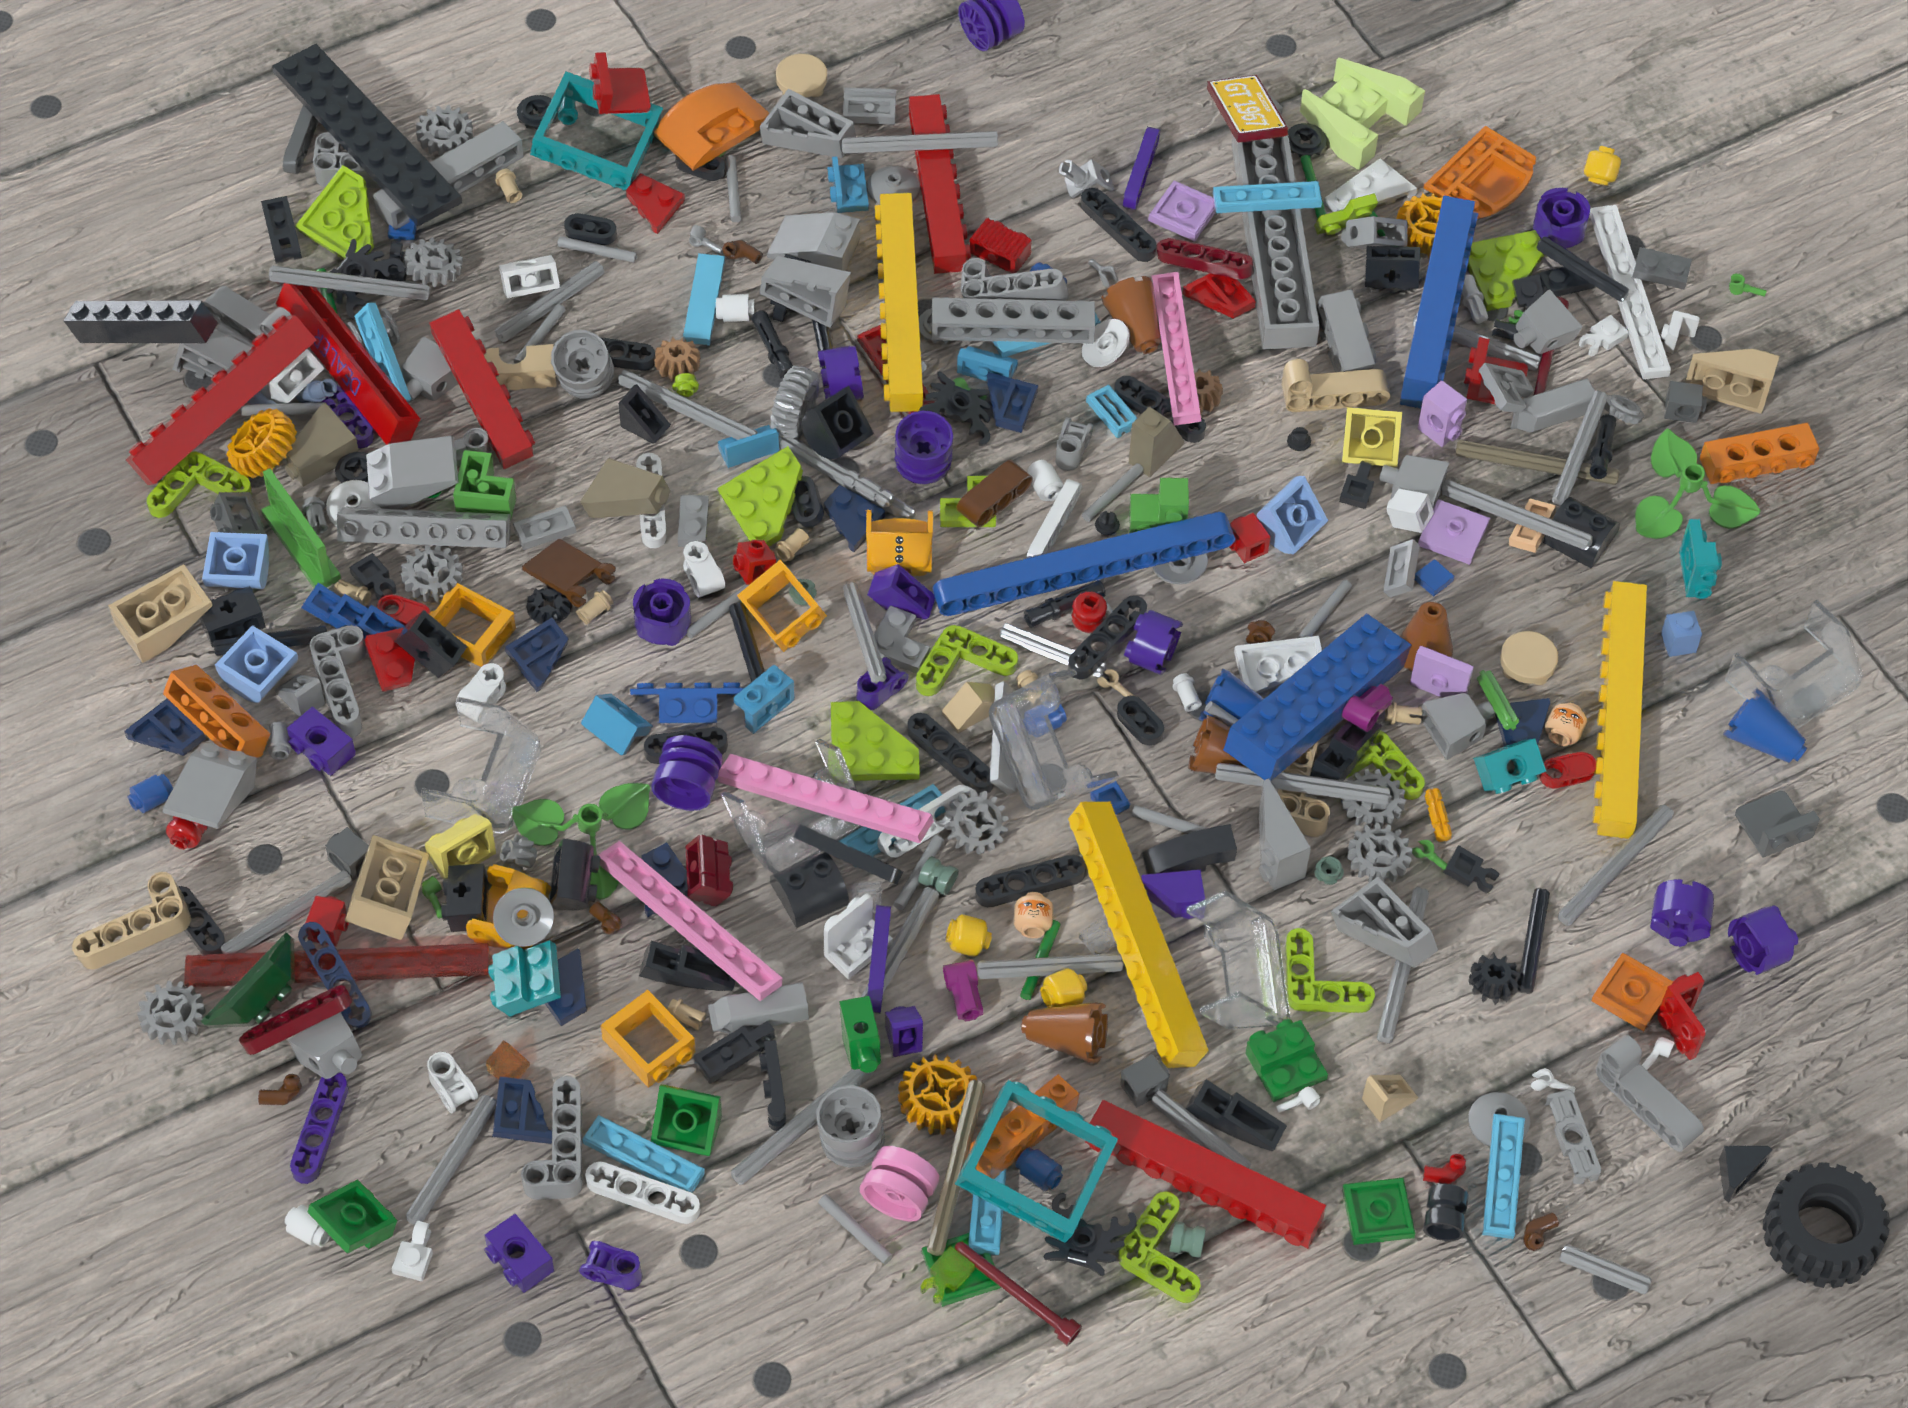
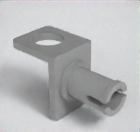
[1059,159,1115,198]

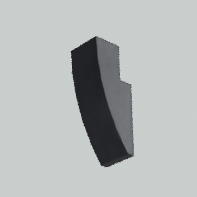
[1310,721,1382,781]
[1142,824,1237,874]
[639,940,735,991]
[1185,1079,1287,1151]

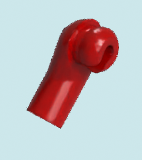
[1423,1154,1466,1184]

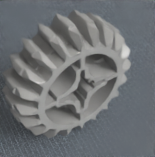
[770,365,820,439]

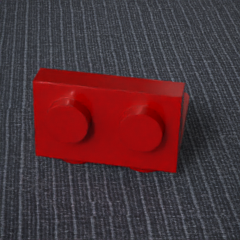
[589,52,651,114]
[1464,337,1528,405]
[1657,972,1706,1060]

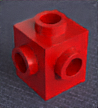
[733,540,776,585]

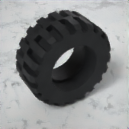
[1762,1162,1890,1288]

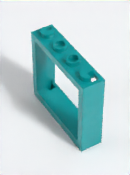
[530,71,663,191]
[954,1080,1118,1243]

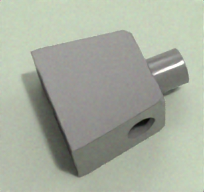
[1341,216,1407,249]
[1514,289,1583,354]
[402,337,458,401]
[1379,455,1449,508]
[1420,693,1494,760]
[289,1012,362,1079]

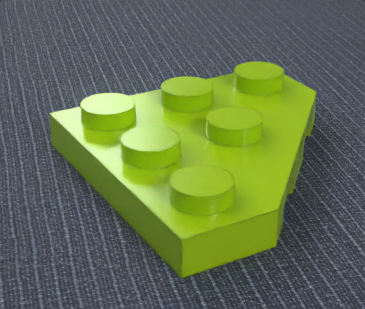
[295,165,374,260]
[1467,230,1544,311]
[717,446,803,547]
[831,701,920,781]

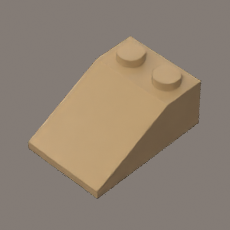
[1685,349,1780,414]
[108,564,213,663]
[345,835,429,940]

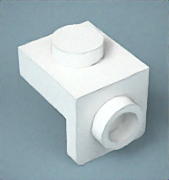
[1661,310,1700,354]

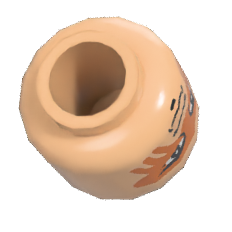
[1545,703,1587,746]
[1014,892,1053,938]

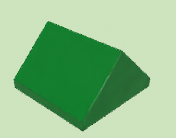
[651,1084,722,1156]

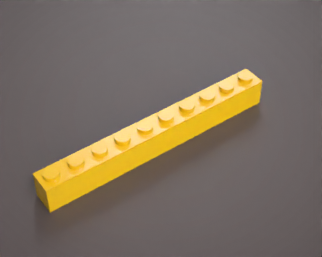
[875,193,923,412]
[1592,581,1647,839]
[1068,801,1209,1068]

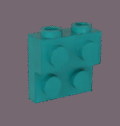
[1679,519,1722,599]
[488,940,561,1017]

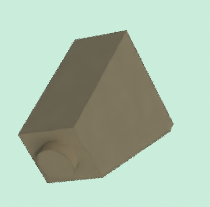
[285,403,359,487]
[1128,407,1184,477]
[580,458,671,518]

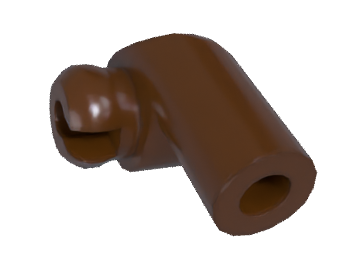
[722,240,763,264]
[589,901,622,935]
[258,1074,302,1105]
[1523,1212,1559,1251]

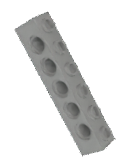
[931,297,1095,344]
[337,507,510,548]

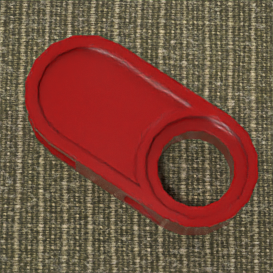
[377,594,430,626]
[1539,752,1596,789]

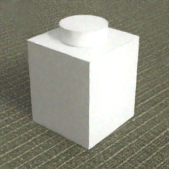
[1387,489,1434,533]

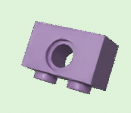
[1417,381,1467,447]

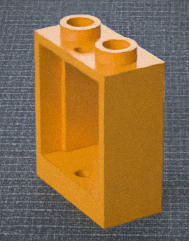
[737,559,827,652]
[429,583,516,667]
[601,990,696,1088]

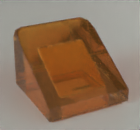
[486,1040,530,1079]

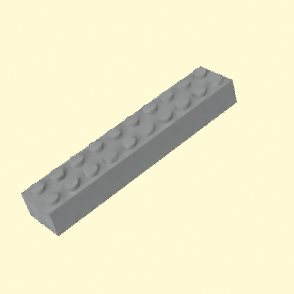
[1232,121,1319,349]

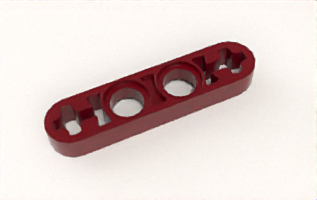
[1157,238,1254,279]
[239,985,353,1055]

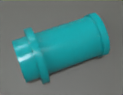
[558,97,578,125]

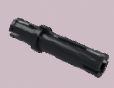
[751,310,793,379]
[1590,414,1617,479]
[1024,580,1106,628]

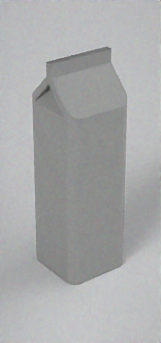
[1511,378,1595,432]
[708,982,809,1034]

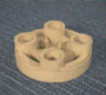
[776,54,827,98]
[1500,631,1558,685]

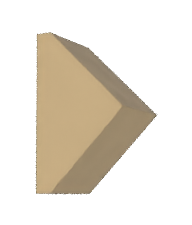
[942,682,995,733]
[1362,1075,1418,1122]

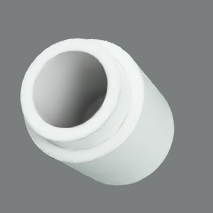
[716,294,755,322]
[1027,460,1064,501]
[285,1205,330,1247]

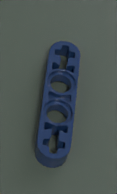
[298,922,372,1028]

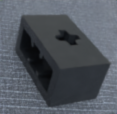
[1365,246,1420,290]
[200,586,266,647]
[394,610,467,678]
[441,863,489,932]

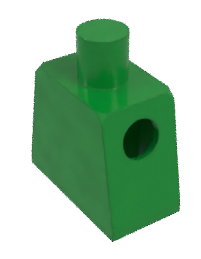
[839,996,881,1073]

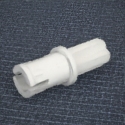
[1462,274,1488,324]

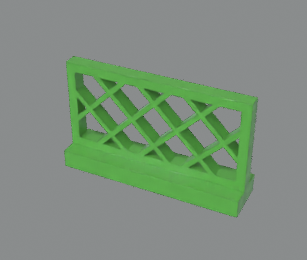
[261,468,341,588]

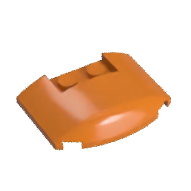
[654,83,770,171]
[1423,126,1536,219]

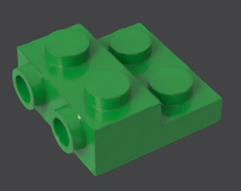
[1245,1019,1328,1102]
[307,1179,398,1254]

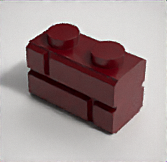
[685,834,733,906]

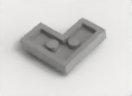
[1479,363,1534,414]
[874,606,930,674]

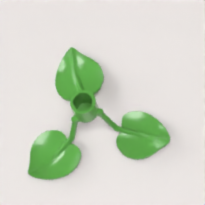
[1635,428,1760,539]
[512,783,650,900]

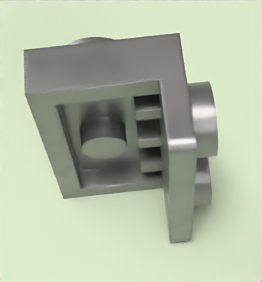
[1632,247,1692,290]

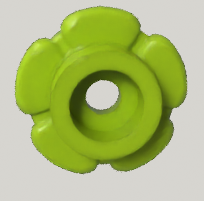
[672,373,699,397]

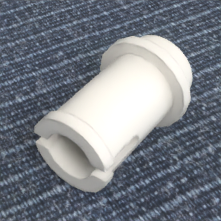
[1172,673,1202,712]

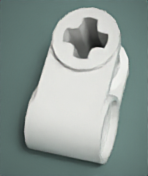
[683,541,725,598]
[455,663,506,720]
[427,1052,479,1114]

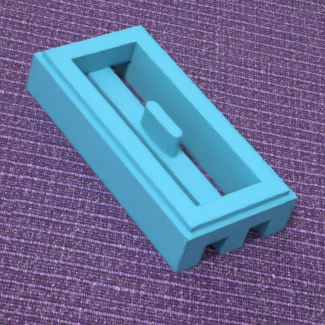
[1086,385,1137,438]

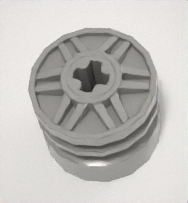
[551,330,614,399]
[816,1085,885,1168]

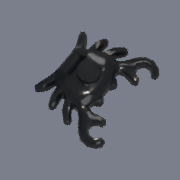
[327,239,405,321]
[918,371,991,446]
[1043,1193,1137,1276]

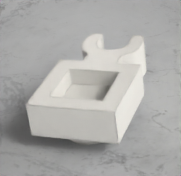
[1579,315,1629,356]

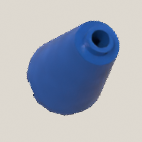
[1199,668,1264,721]
[1723,688,1807,763]

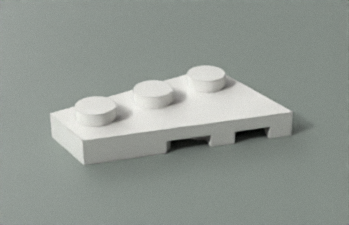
[1324,158,1417,212]
[1234,636,1322,694]

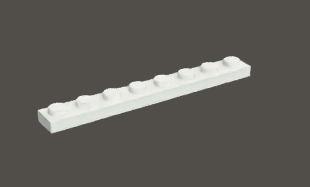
[1590,205,1671,380]

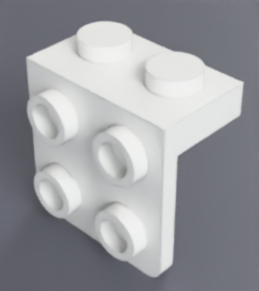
[824,893,893,980]

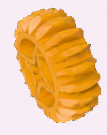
[1396,193,1443,258]
[226,408,297,479]
[898,1054,977,1135]

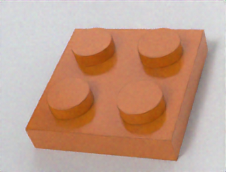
[1591,953,1673,1032]

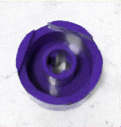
[1533,188,1590,249]
[817,346,864,400]
[633,578,691,646]
[1124,610,1183,675]
[1650,879,1714,947]
[1728,905,1798,975]

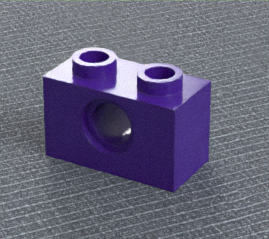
[287,706,356,777]
[484,1214,554,1293]

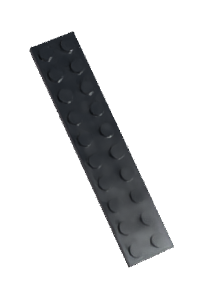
[272,44,462,227]

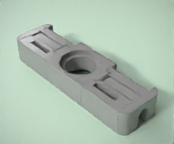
[1545,1090,1602,1184]

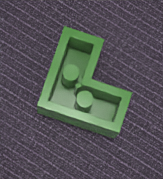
[453,450,516,521]
[1129,478,1189,533]

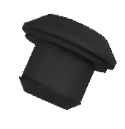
[1287,427,1312,451]
[1095,511,1120,535]

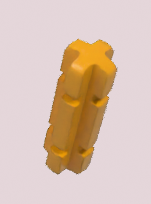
[1424,788,1452,842]

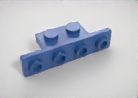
[630,682,744,723]

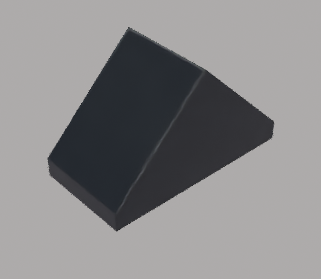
[618,384,671,444]
[1719,1146,1773,1203]

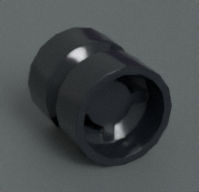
[1423,1184,1469,1241]

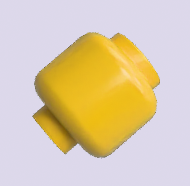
[1584,146,1621,186]
[946,914,992,957]
[1040,968,1087,1008]

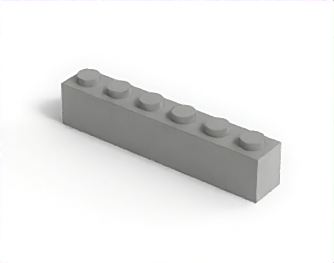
[373,121,524,230]

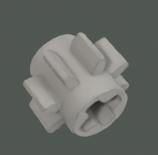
[500,834,537,872]

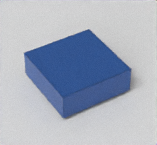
[388,219,417,240]
[1414,559,1454,597]
[1090,781,1130,814]

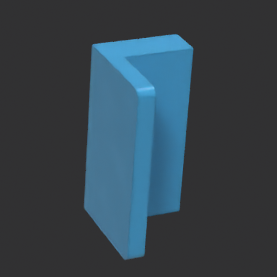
[957,346,1018,381]
[718,425,779,468]
[581,694,653,755]

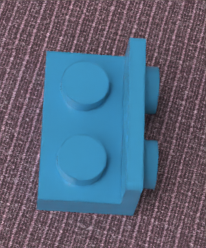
[827,156,869,213]
[734,665,795,734]

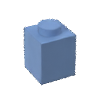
[1661,611,1702,657]

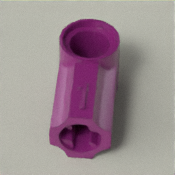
[1342,684,1393,732]
[943,960,983,1022]

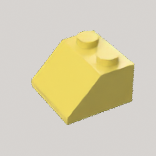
[1342,407,1402,467]
[425,814,496,879]

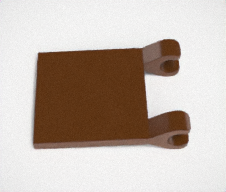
[522,539,616,607]

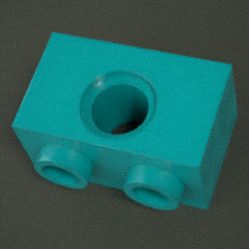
[1473,738,1546,794]

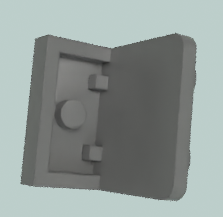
[1735,791,1820,858]

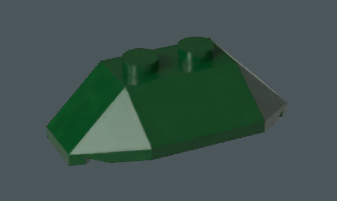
[201,932,295,1028]

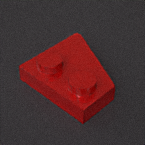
[626,173,685,234]
[1182,273,1256,319]
[364,628,415,692]

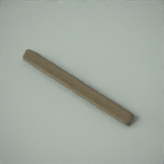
[1455,440,1619,485]
[927,1080,985,1256]

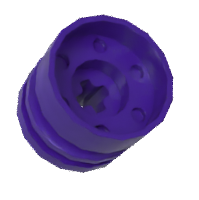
[958,0,1025,51]
[894,410,953,485]
[651,735,723,811]

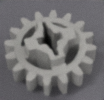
[416,105,473,156]
[404,238,463,287]
[401,545,463,602]
[1342,769,1406,829]
[944,790,1009,855]
[1347,823,1412,883]
[137,981,206,1045]

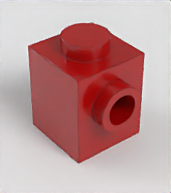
[1229,513,1270,564]
[306,896,349,947]

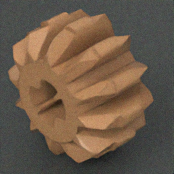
[655,336,701,382]
[1194,368,1223,414]

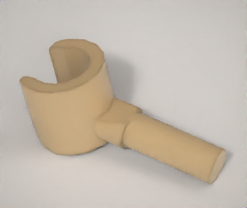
[1097,669,1134,697]

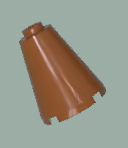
[1101,276,1161,354]
[1400,602,1453,672]
[1188,715,1244,774]
[1021,1002,1108,1063]

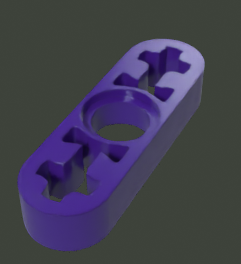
[320,385,374,449]

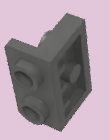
[210,492,266,534]

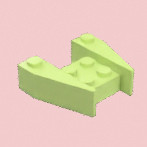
[1300,58,1425,170]

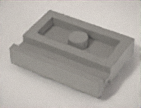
[843,88,896,125]

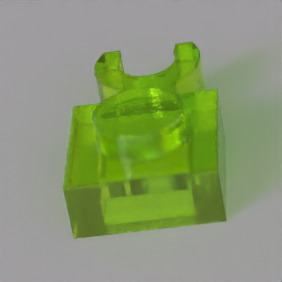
[920,1246,975,1304]

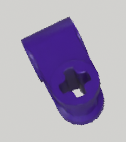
[856,657,909,710]
[579,1241,643,1290]

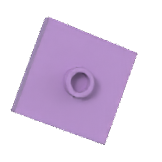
[1148,180,1216,242]
[1418,499,1490,565]
[1410,646,1474,698]

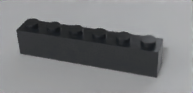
[63,300,218,343]

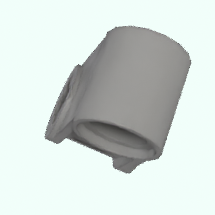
[1055,417,1093,471]

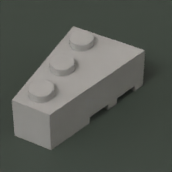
[760,89,856,158]
[760,256,851,328]
[1316,289,1376,372]
[172,329,252,379]
[1331,877,1438,968]

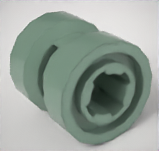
[918,856,959,895]
[1170,1221,1206,1258]

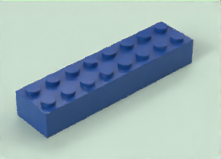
[1399,195,1478,409]
[1223,613,1412,781]

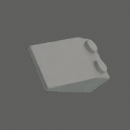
[767,212,860,271]
[366,436,459,510]
[163,742,257,829]
[1259,779,1311,890]

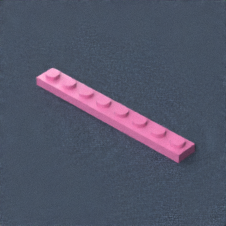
[1152,272,1202,426]
[717,754,934,843]
[598,841,783,1001]

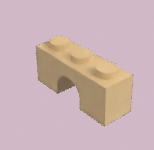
[484,344,557,390]

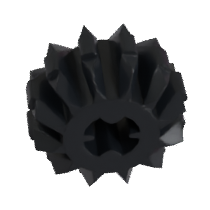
[1468,952,1521,1005]

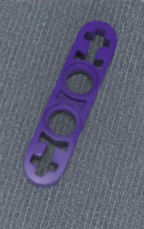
[1123,126,1161,210]
[867,905,891,1014]
[290,1072,349,1184]

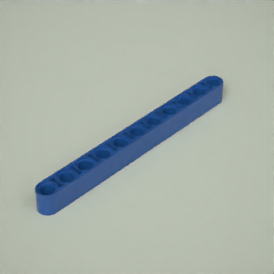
[932,512,1235,616]

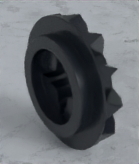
[517,95,558,130]
[1288,123,1327,159]
[335,452,368,483]
[526,584,572,624]

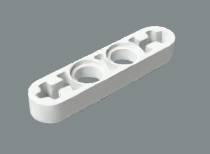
[636,453,667,548]
[1026,479,1082,559]
[877,785,978,858]
[585,1162,700,1224]

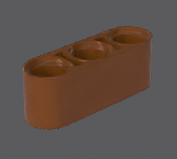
[956,459,1033,528]

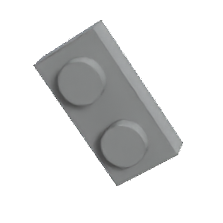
[678,495,709,547]
[513,505,576,550]
[1383,539,1420,598]

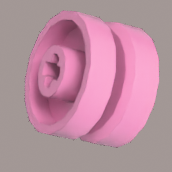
[860,1146,940,1222]

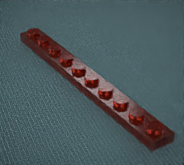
[184,943,489,988]

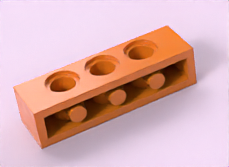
[1699,423,1819,484]
[163,664,270,758]
[969,1074,1080,1179]

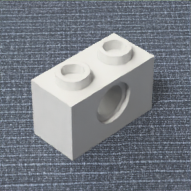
[499,255,560,298]
[260,349,324,404]

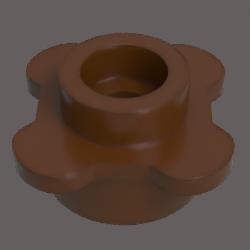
[1246,620,1276,644]

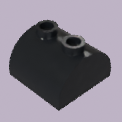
[802,385,874,459]
[1543,497,1620,569]
[549,839,600,911]
[770,852,849,928]

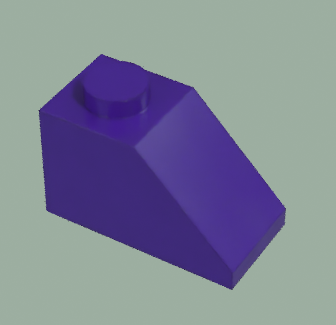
[867,564,935,620]
[1141,870,1206,919]
[885,1006,923,1057]

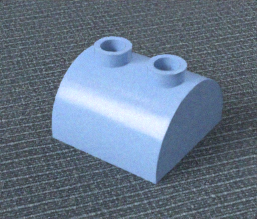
[1256,476,1328,554]
[202,532,269,589]
[215,625,298,703]

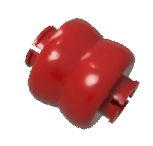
[1071,592,1107,633]
[166,816,208,850]

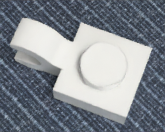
[392,1221,433,1282]

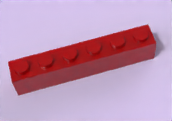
[429,309,535,470]

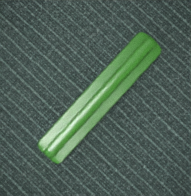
[1477,670,1519,730]

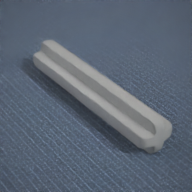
[1560,1244,1652,1294]

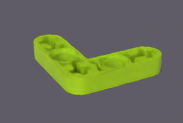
[146,451,252,518]
[916,625,1018,696]
[1346,730,1425,800]
[1285,928,1375,1013]
[1118,1192,1201,1303]

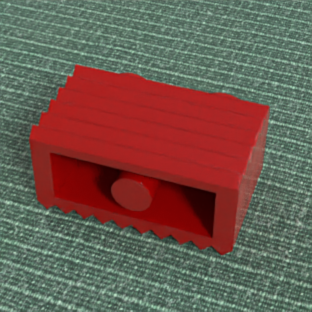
[969,218,1032,274]

